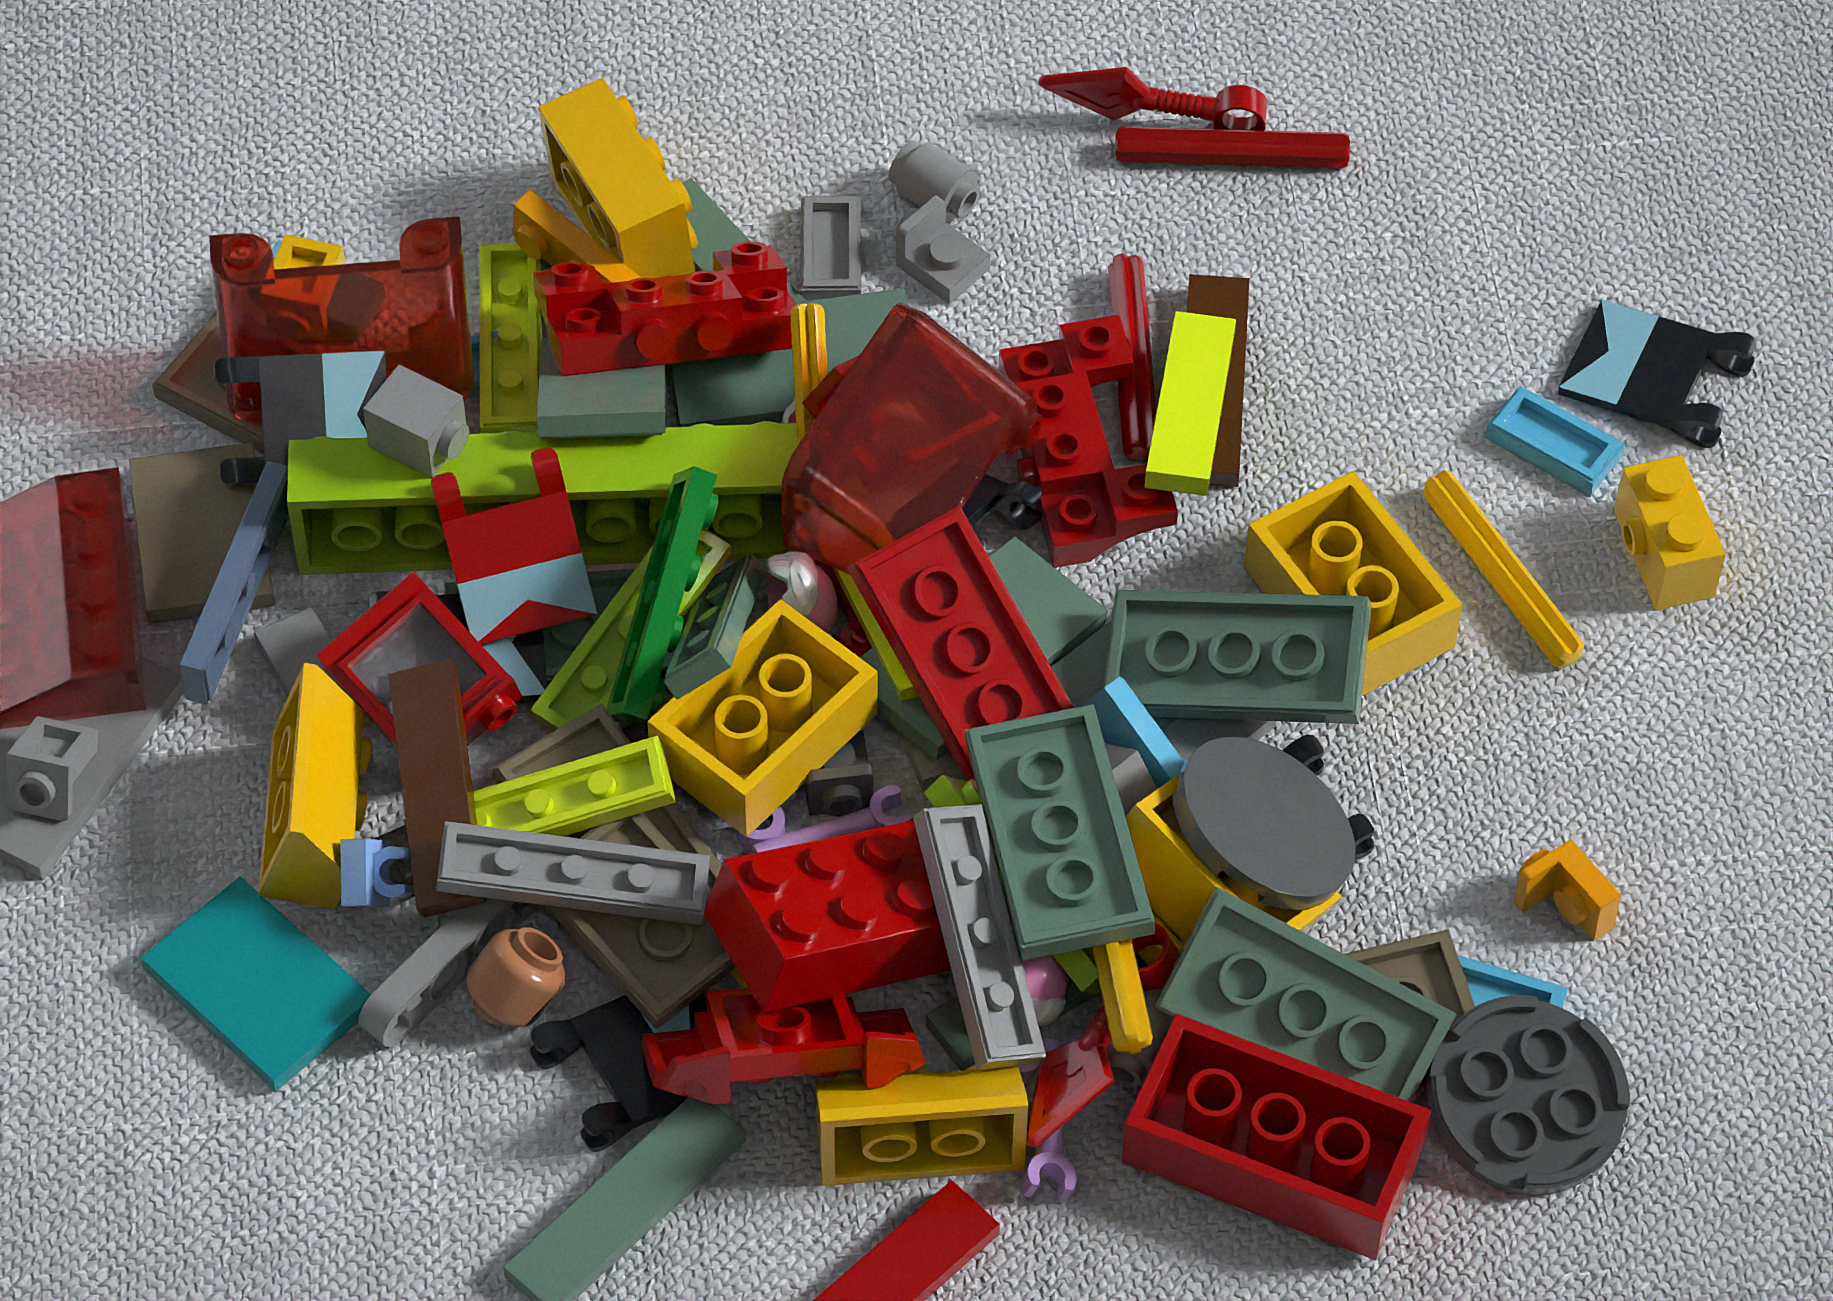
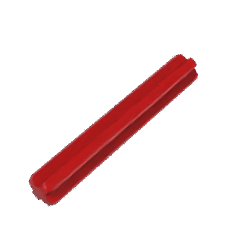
[1115,126,1350,168]
[1108,253,1157,462]

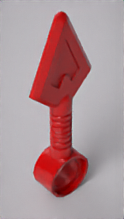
[1038,67,1268,130]
[1026,923,1180,1148]

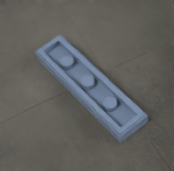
[179,461,289,705]

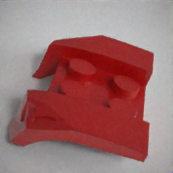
[641,988,926,1104]

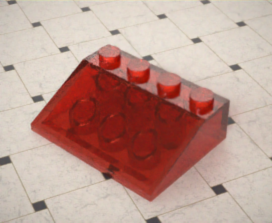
[0,467,146,729]

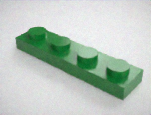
[606,466,718,725]

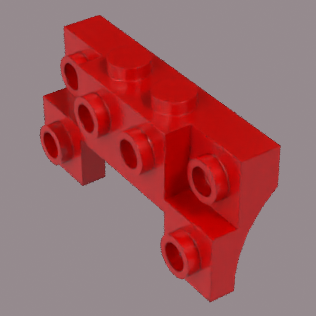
[533,241,797,376]
[998,315,1178,568]

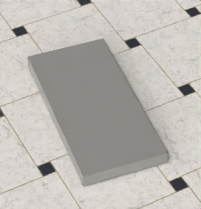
[0,626,184,880]

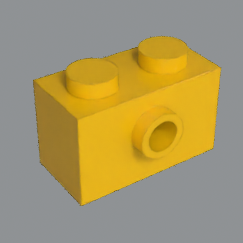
[1614,455,1726,610]

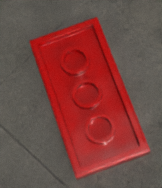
[847,505,1074,782]

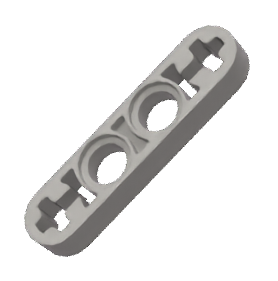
[358,898,541,1047]

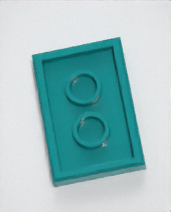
[140,876,371,1092]

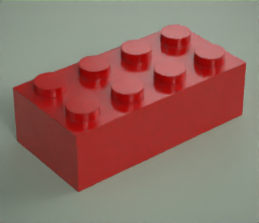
[703,820,1010,1013]
[1122,1013,1431,1260]

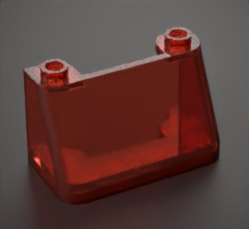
[209,216,474,423]
[781,302,1043,575]

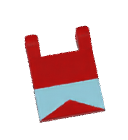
[431,447,597,644]

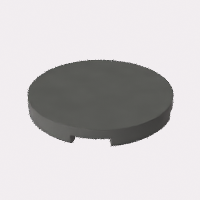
[1172,737,1356,910]
[1426,995,1630,1195]

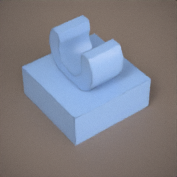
[340,839,414,907]

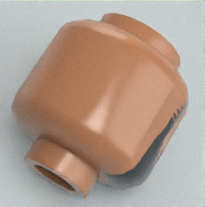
[466,927,566,1027]

